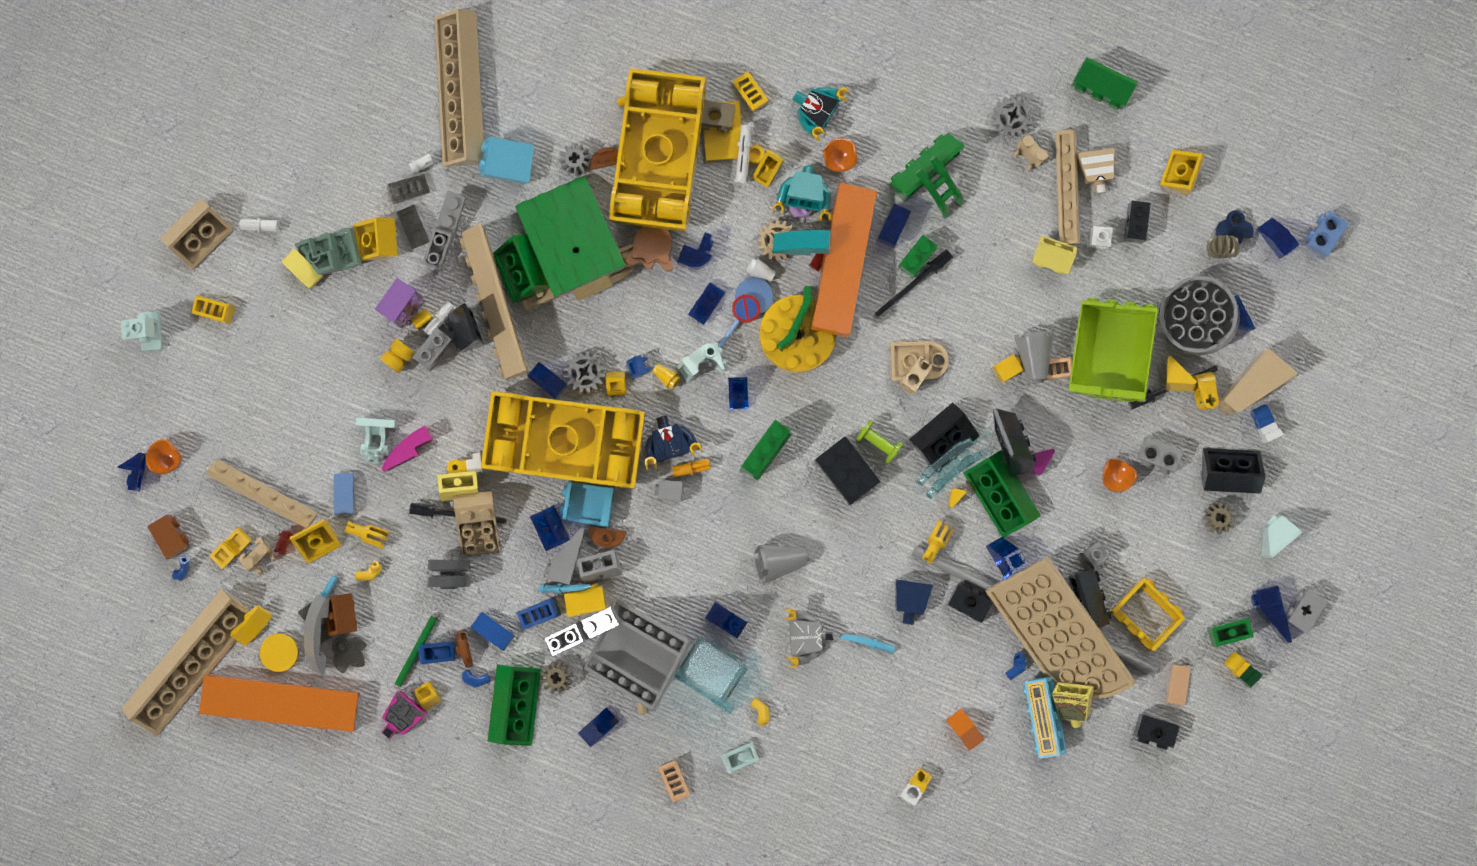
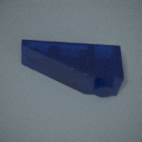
[1251,586,1292,643]

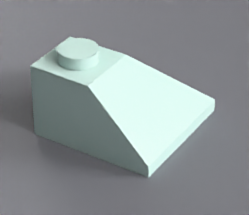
[1261,515,1302,558]

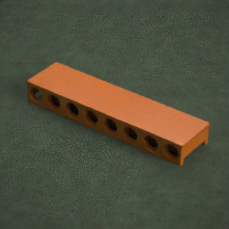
[809,182,877,339]
[199,675,360,732]

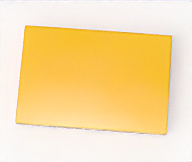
[703,101,741,162]

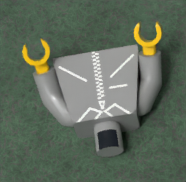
[783,608,833,669]

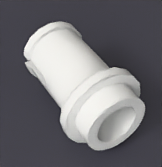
[408,153,434,174]

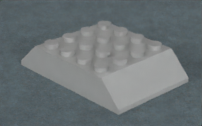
[583,600,692,712]

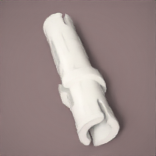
[735,125,753,183]

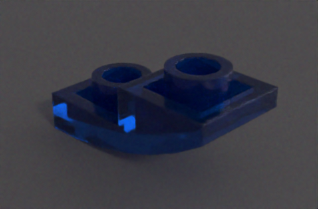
[688,282,726,325]

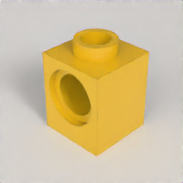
[992,354,1023,383]

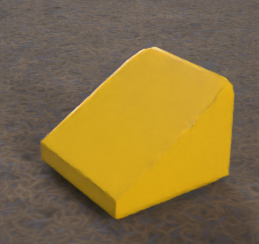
[411,308,433,330]
[606,371,626,396]
[948,488,967,508]
[413,681,441,710]

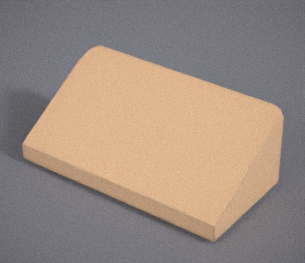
[1166,664,1191,705]

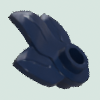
[1215,210,1254,245]

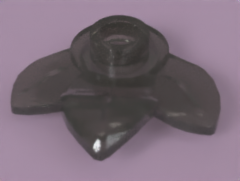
[332,637,367,673]

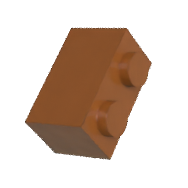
[147,514,191,559]
[325,593,357,636]

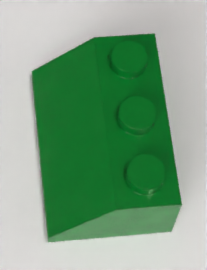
[1071,57,1138,110]
[493,234,549,304]

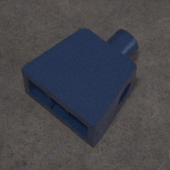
[895,580,933,625]

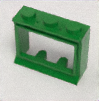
[740,420,791,481]

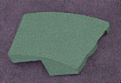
[295,228,362,274]

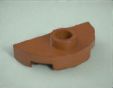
[590,147,618,170]
[589,527,627,548]
[456,629,474,668]

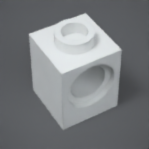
[1088,226,1113,250]

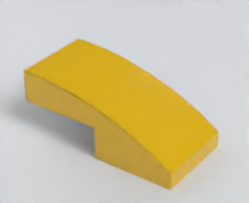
[209,527,253,570]
[231,605,272,646]

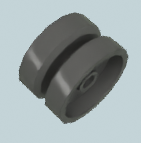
[428,560,471,589]

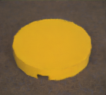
[260,634,299,672]

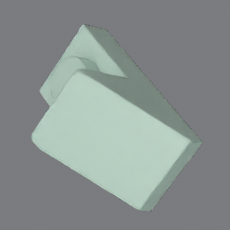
[721,742,759,774]

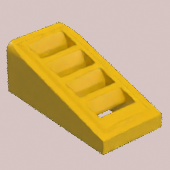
[732,71,769,113]
[191,295,235,324]

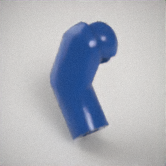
[172,556,190,581]
[1005,652,1026,681]
[462,670,491,688]

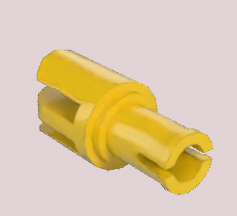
[922,520,955,564]
[345,521,390,549]

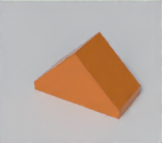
[946,709,985,751]

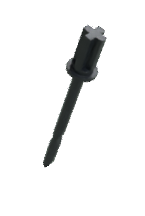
[875,249,953,316]
[1128,365,1218,410]
[409,503,507,523]

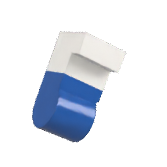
[1251,404,1283,443]

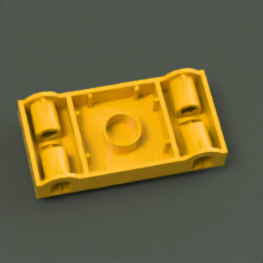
[609,68,707,232]
[481,391,646,489]

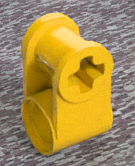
[1192,372,1219,410]

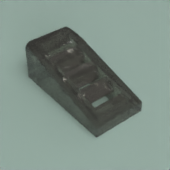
[387,174,430,205]

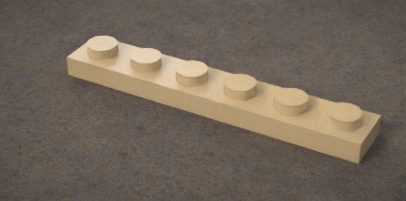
[1056,129,1080,245]
[206,459,318,528]

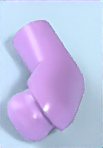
[787,206,812,218]

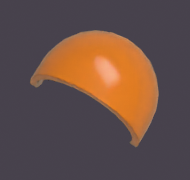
[823,138,857,172]
[145,439,182,475]
[1102,458,1137,492]

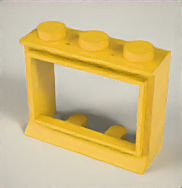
[1110,578,1186,652]

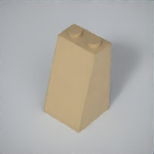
[1218,348,1297,416]

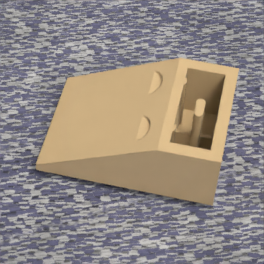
[454,491,500,556]

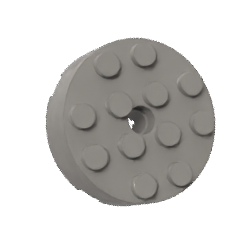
[1160,276,1240,355]

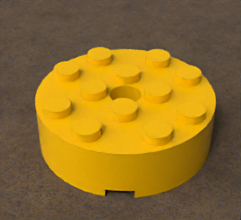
[759,295,836,373]

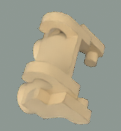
[1012,134,1050,171]
[238,537,277,575]

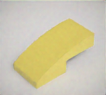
[281,248,323,290]

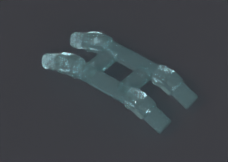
[917,438,983,499]

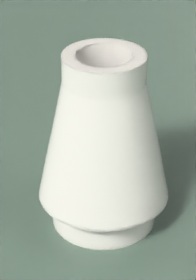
[746,258,776,281]

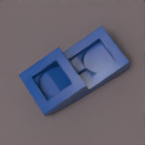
[471,612,515,651]

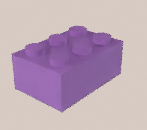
[375,278,424,329]

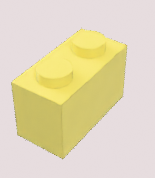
[1032,235,1077,274]
[437,471,479,501]

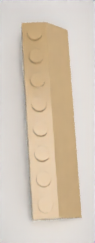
[434,9,484,167]
[460,223,529,380]
[121,589,250,735]

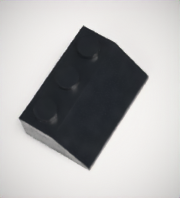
[909,402,980,473]
[993,408,1036,476]
[1201,448,1265,494]
[1069,568,1111,628]

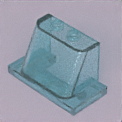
[674,636,748,714]

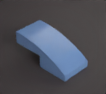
[334,473,355,515]

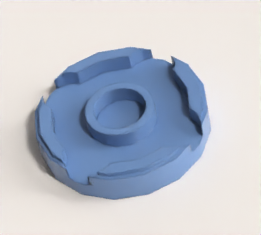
[735,277,773,315]

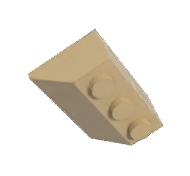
[161,198,233,269]

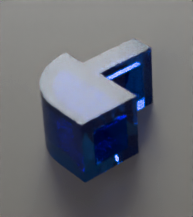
[677,232,714,270]

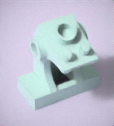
[121,311,162,352]
[677,342,726,383]
[356,418,397,464]

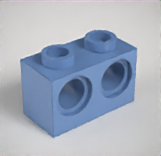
[1305,211,1349,258]

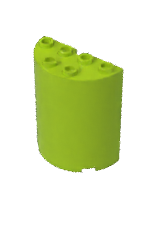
[1068,298,1158,402]

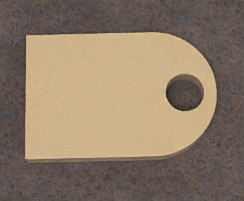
[890,341,948,381]

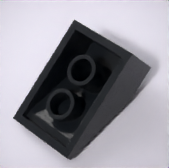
[447,303,484,353]

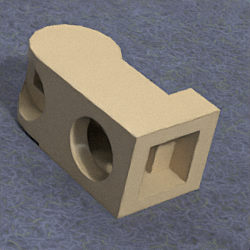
[899,356,933,395]

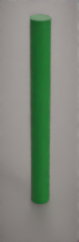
[394,615,437,687]

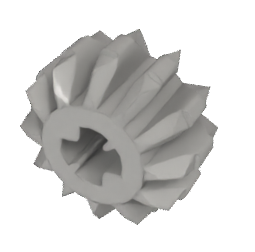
[559,143,591,176]

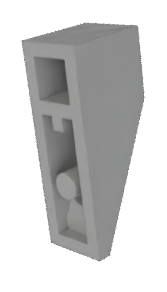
[545,528,586,585]

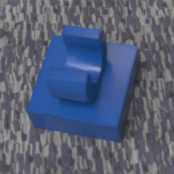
[626,355,651,379]

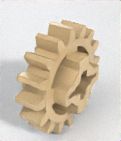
[757,219,793,262]

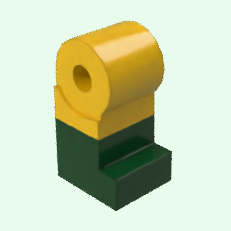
[1223,651,1263,688]

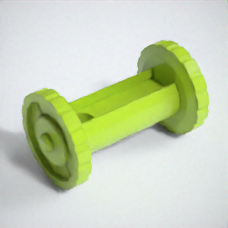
[856,419,903,464]

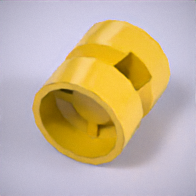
[379,338,415,374]

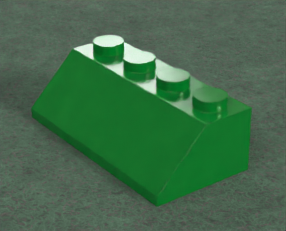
[889,133,965,202]
[963,450,1041,538]
[487,664,541,746]

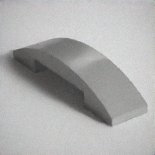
[304,595,329,675]

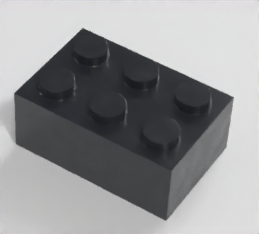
[814,436,881,506]

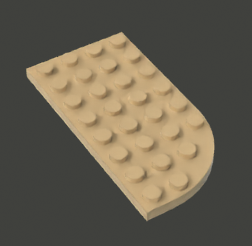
[986,556,1136,699]

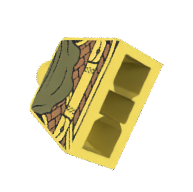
[1052,682,1094,728]

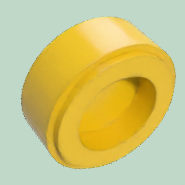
[749,145,765,165]

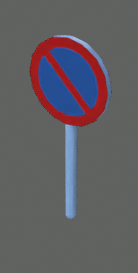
[718,294,760,348]

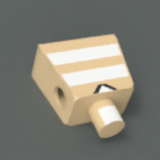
[1077,148,1115,194]

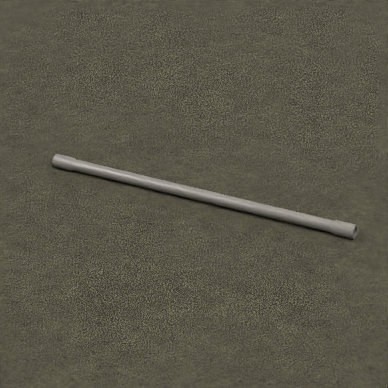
[911,545,1158,676]

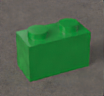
[898,235,938,279]
[1207,618,1254,647]

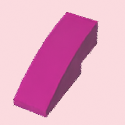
[381,425,434,472]

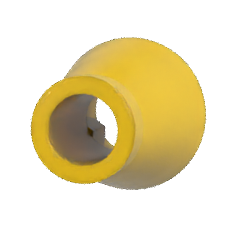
[652,364,681,390]

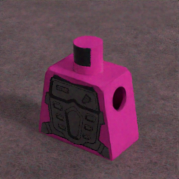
[382,690,428,739]

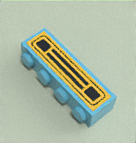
[1023,676,1067,758]

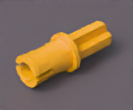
[672,459,711,478]

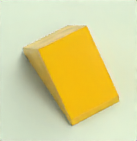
[752,149,784,188]
[1165,355,1197,392]

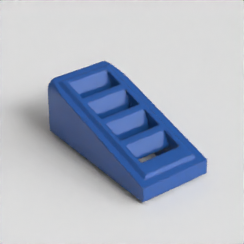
[516,597,561,630]

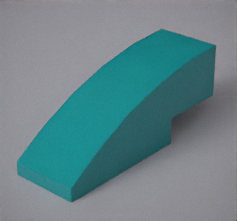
[772,230,831,256]

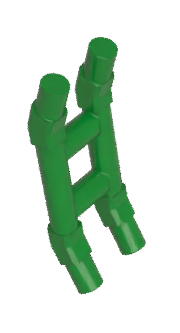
[915,156,964,218]
[777,286,813,352]

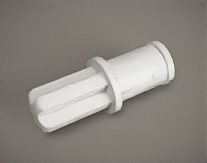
[239,218,279,233]
[424,301,456,336]

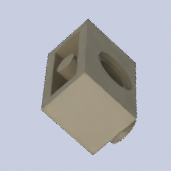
[701,101,736,133]

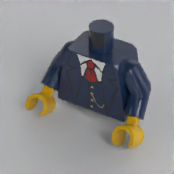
[645,415,703,470]

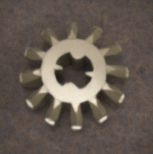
[1206,235,1239,259]
[1202,502,1236,534]
[540,662,573,694]

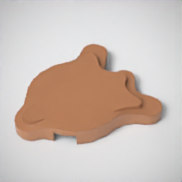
[626,227,674,272]

